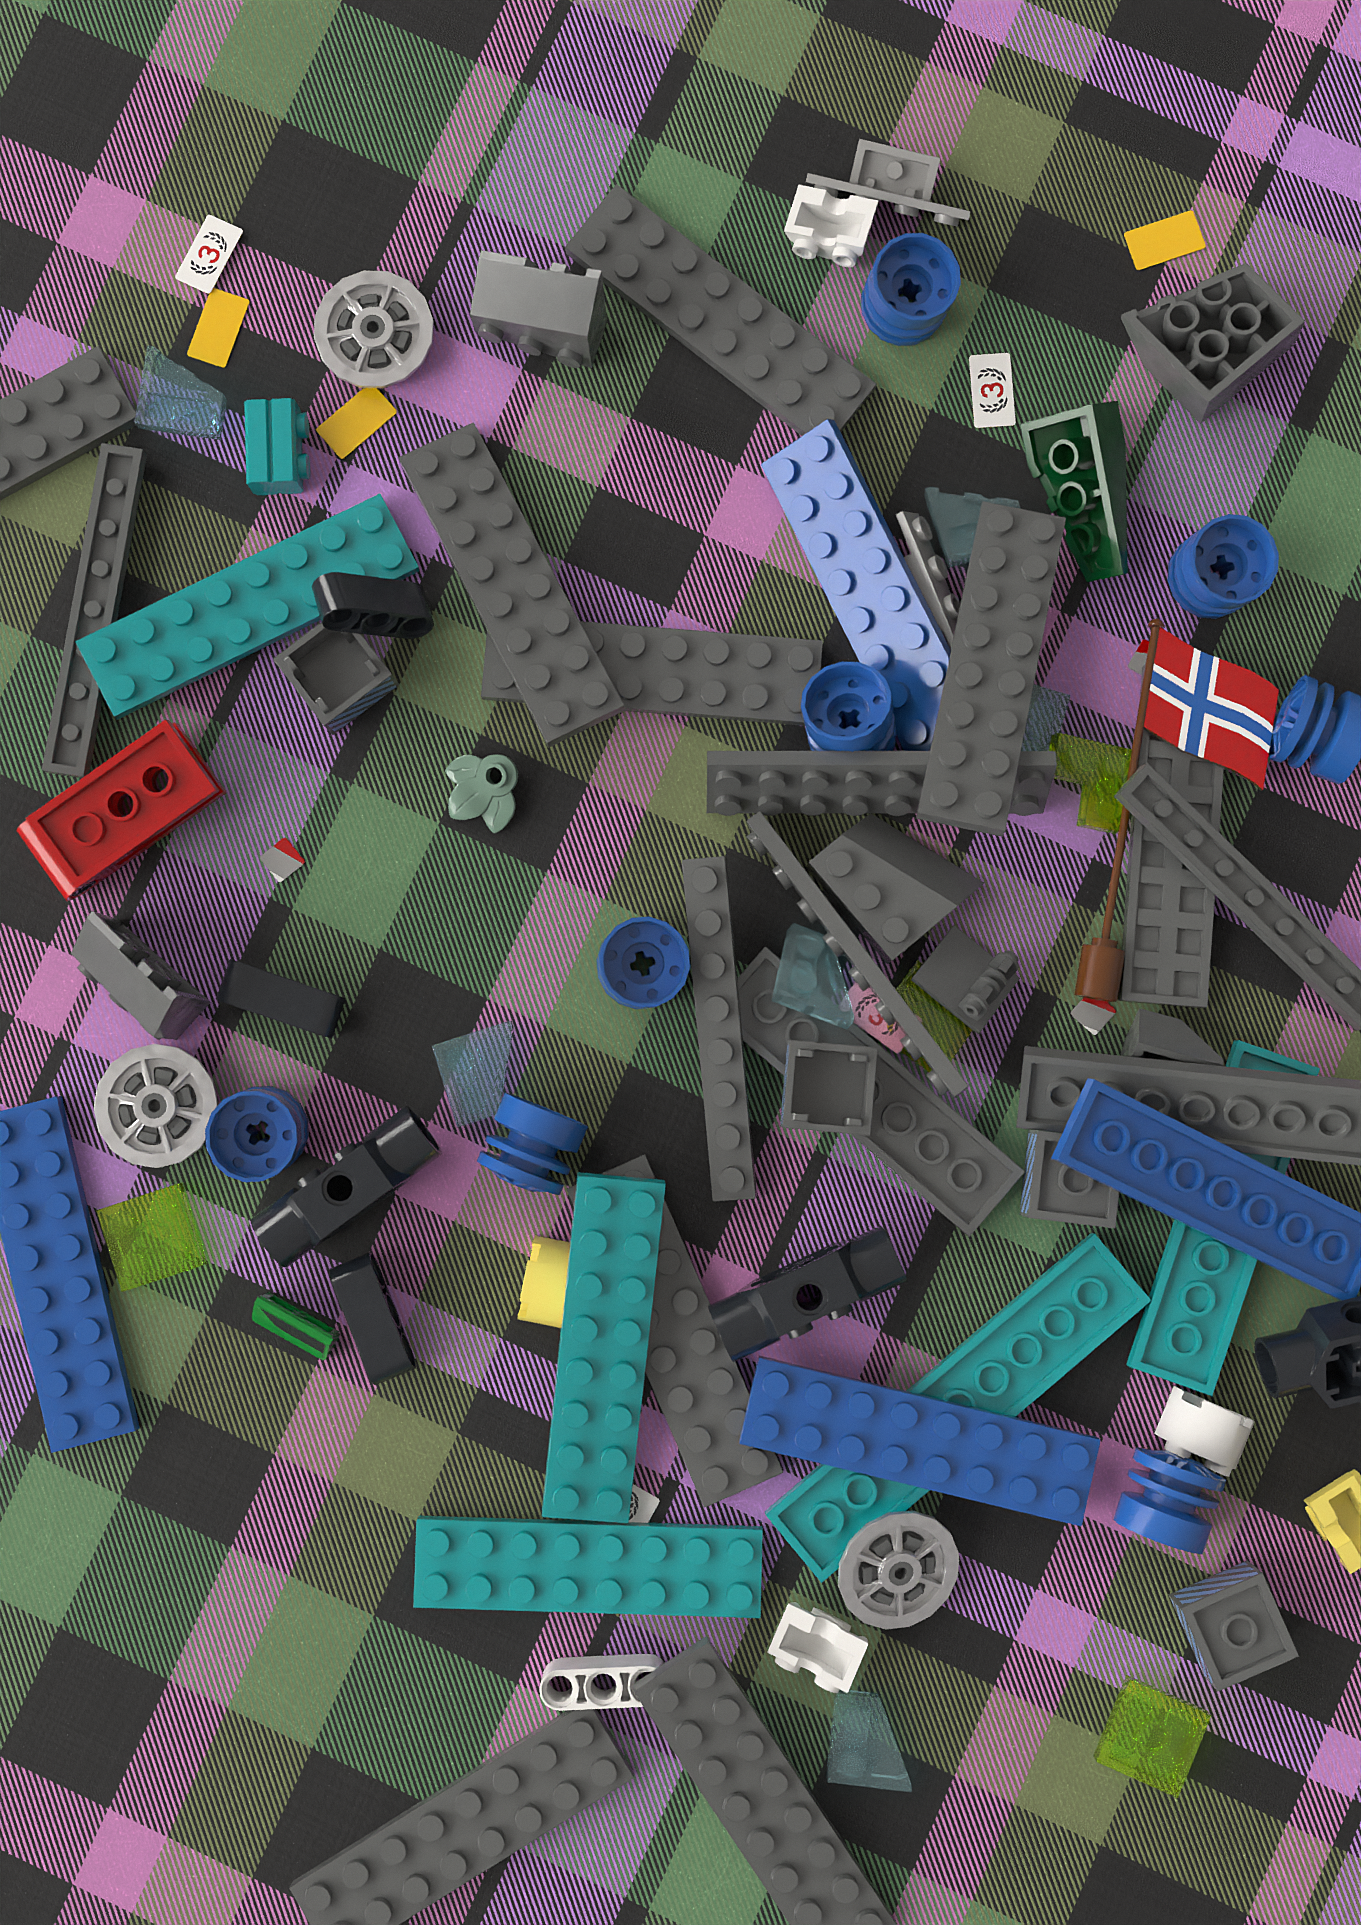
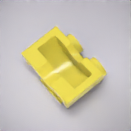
[518,1235,570,1328]
[1304,1469,1361,1574]

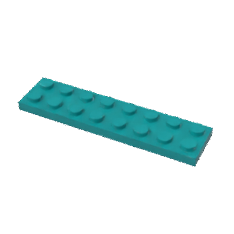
[75,493,420,720]
[1126,1040,1320,1396]
[542,1172,666,1523]
[413,1516,763,1618]

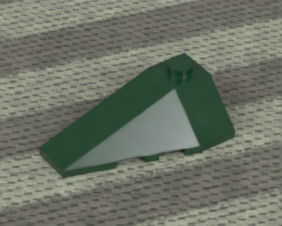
[1020,401,1128,582]

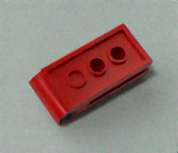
[16,719,227,901]

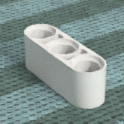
[539,1654,664,1711]

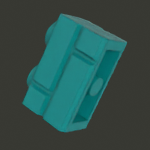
[244,398,311,495]

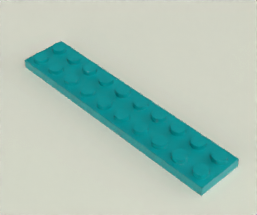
[765,1233,1151,1583]

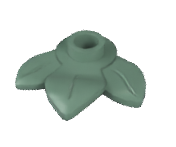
[445,754,518,833]

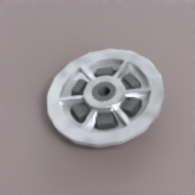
[314,270,434,388]
[94,1044,218,1168]
[838,1510,959,1629]

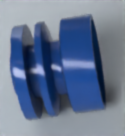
[861,233,961,346]
[1167,514,1279,619]
[801,662,897,752]
[1268,675,1361,785]
[596,917,690,1009]
[205,1086,309,1182]
[477,1093,588,1195]
[1113,1447,1226,1554]

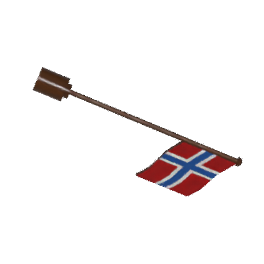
[1074,618,1279,1002]

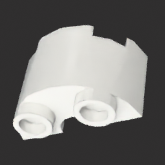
[784,185,878,267]
[1154,1386,1255,1477]
[767,1602,869,1693]

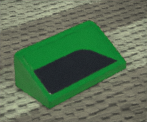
[252,1292,341,1360]

